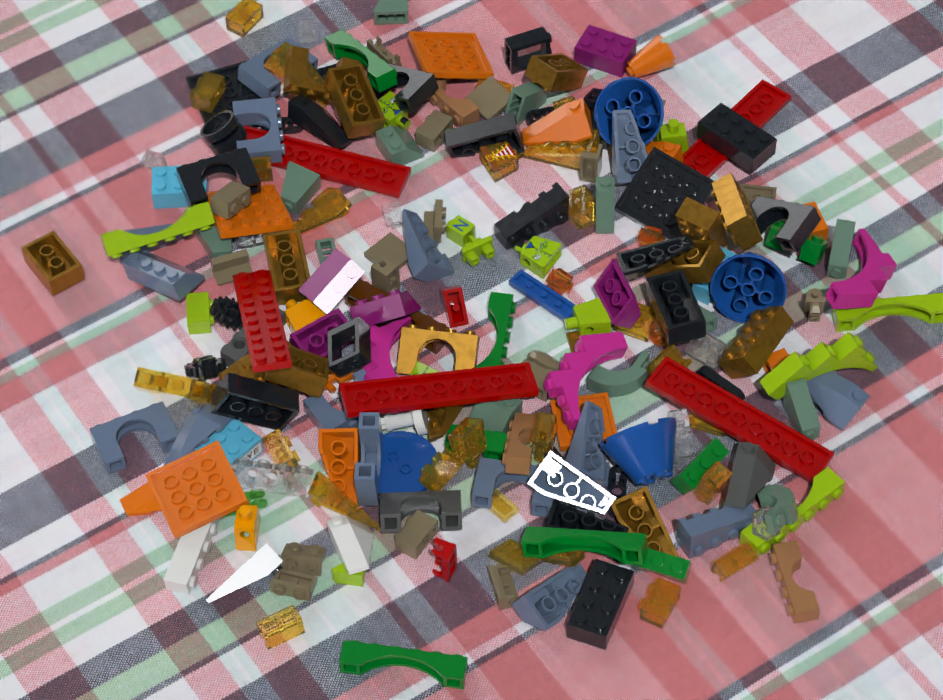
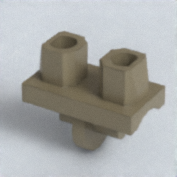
[804,288,826,322]

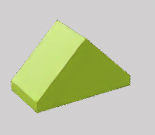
[331,563,367,587]

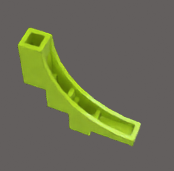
[760,332,878,400]

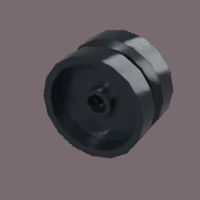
[200,110,247,155]

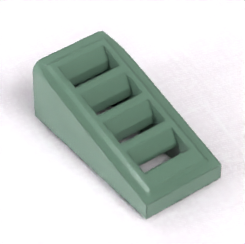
[315,237,336,265]

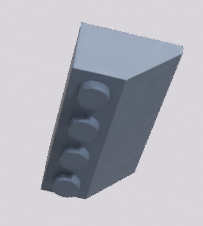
[122,251,205,301]

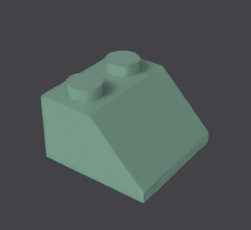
[375,125,424,165]
[468,398,523,433]

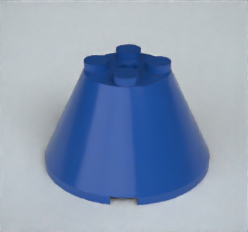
[594,77,664,146]
[710,252,787,323]
[600,417,677,486]

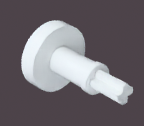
[381,409,429,436]

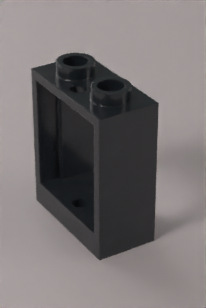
[504,27,552,75]
[328,316,371,377]

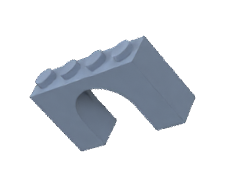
[237,37,318,98]
[232,97,285,165]
[303,369,382,430]
[89,401,178,475]
[354,412,384,506]
[472,457,554,518]

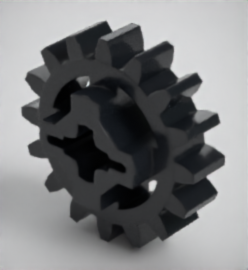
[210,296,243,330]
[184,355,227,380]

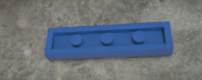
[509,269,575,321]

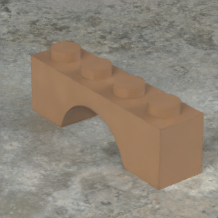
[428,78,480,127]
[502,413,538,475]
[769,540,820,624]

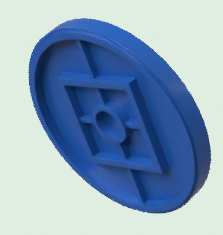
[360,431,439,496]

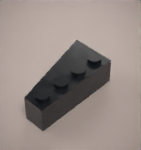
[444,112,525,158]
[494,182,569,250]
[545,499,629,555]

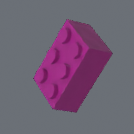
[574,25,637,78]

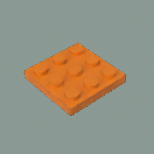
[550,392,617,452]

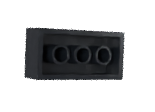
[696,103,777,173]
[646,269,706,345]
[210,372,300,431]
[567,559,634,650]

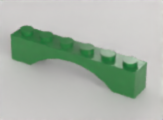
[325,29,398,93]
[476,292,517,368]
[521,526,648,565]
[339,640,468,690]

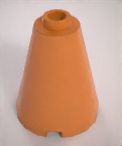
[625,35,676,78]

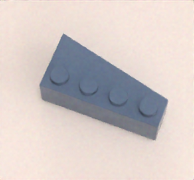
[676,503,759,559]

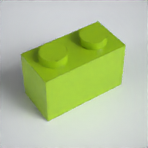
[186,292,215,335]

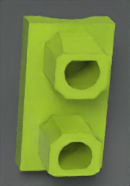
[461,235,495,267]

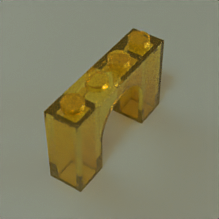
[133,367,218,404]

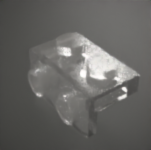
[683,332,727,370]

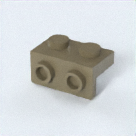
[424,199,446,242]
[281,542,326,576]
[270,569,317,601]

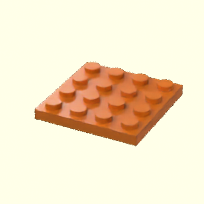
[408,31,494,80]
[207,184,294,239]
[145,440,249,539]

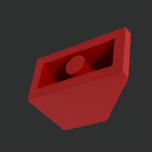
[439,285,469,328]

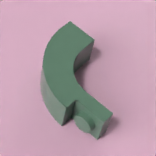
[587,351,651,397]
[758,484,798,534]

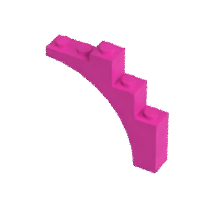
[825,229,897,309]
[361,315,412,415]
[544,332,628,430]

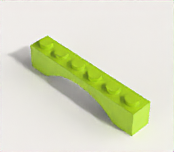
[99,202,215,259]
[832,293,943,332]
[739,467,845,558]

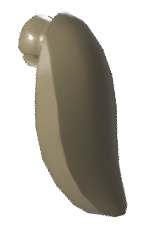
[527,350,560,371]

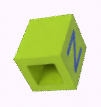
[446,215,476,248]

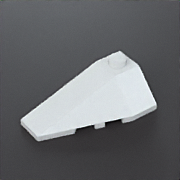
[326,515,374,575]

